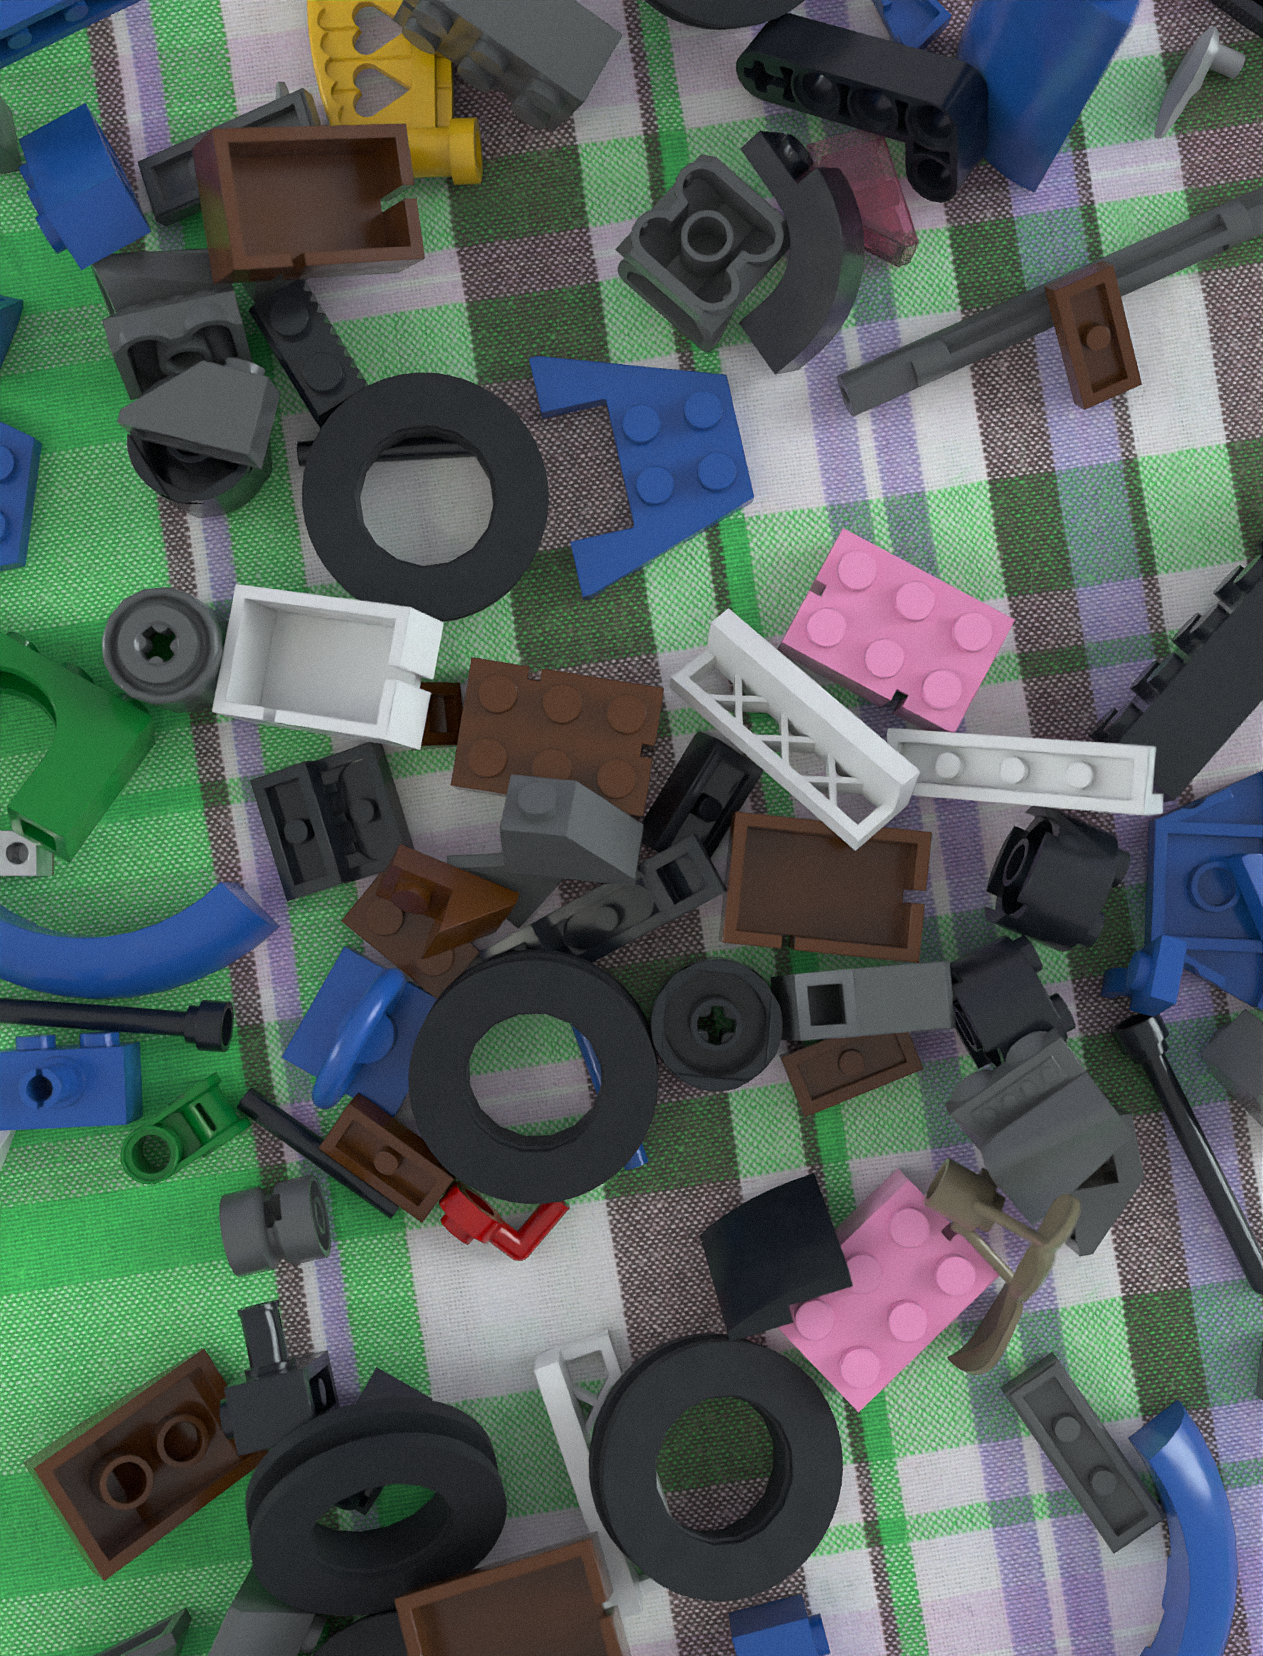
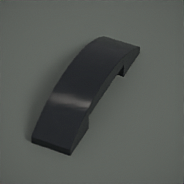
[479,833,727,963]

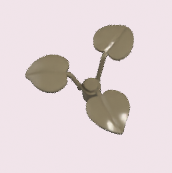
[923,1158,1081,1375]

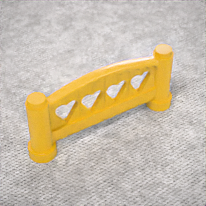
[307,0,483,185]

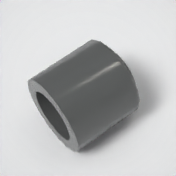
[102,587,229,713]

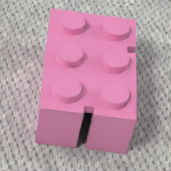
[777,528,1015,732]
[777,1168,1000,1412]

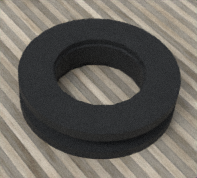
[302,373,549,622]
[408,949,658,1204]
[589,1333,843,1602]
[245,1398,507,1616]

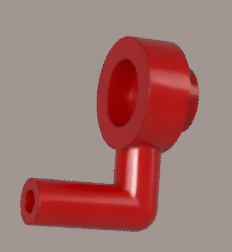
[439,1181,570,1261]

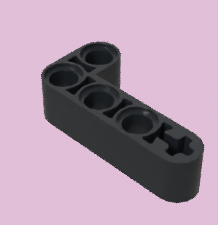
[736,13,988,203]

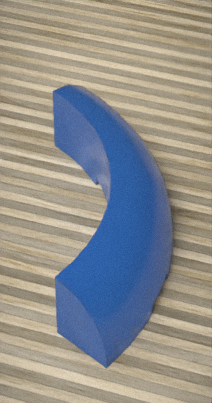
[0,882,280,1000]
[1128,1400,1238,1656]

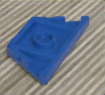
[1144,770,1263,1012]

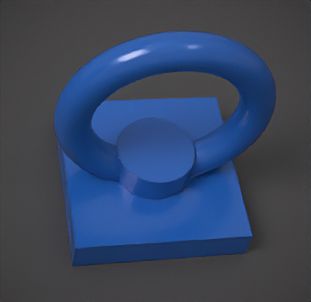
[281,946,437,1118]

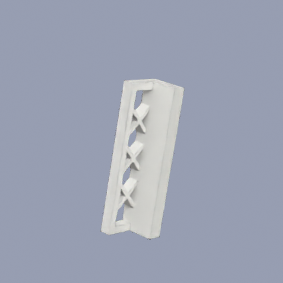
[670,608,920,851]
[887,728,1164,815]
[533,1330,672,1619]

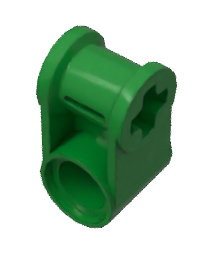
[120,1072,252,1184]

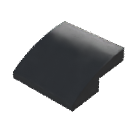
[250,742,415,901]
[700,1173,853,1342]

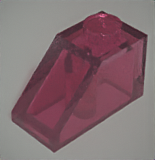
[806,129,919,267]

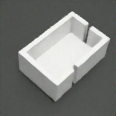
[212,584,444,750]

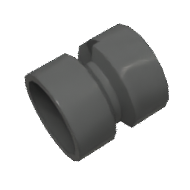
[219,1174,331,1277]

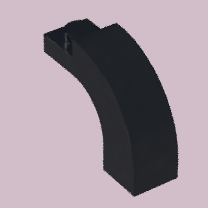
[739,131,865,375]

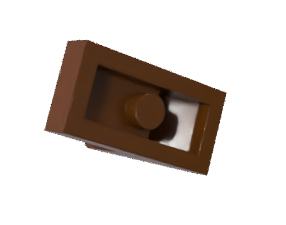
[375,844,519,959]

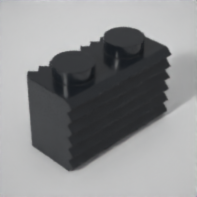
[249,279,368,429]

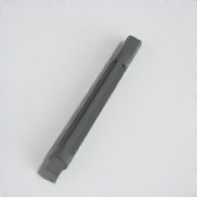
[837,186,1263,417]

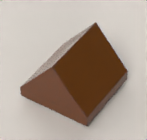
[411,682,463,751]

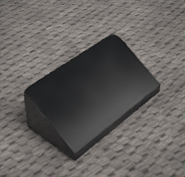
[642,732,764,859]

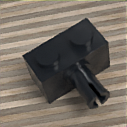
[220,1299,340,1456]

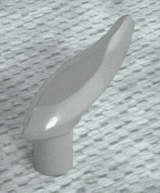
[1154,26,1245,139]

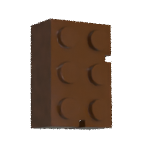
[192,123,425,284]
[451,657,664,819]
[719,812,932,963]
[394,1531,631,1656]

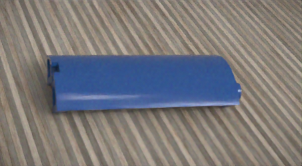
[955,0,1141,192]

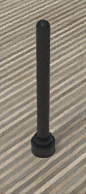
[0,998,234,1052]
[1110,1013,1263,1295]

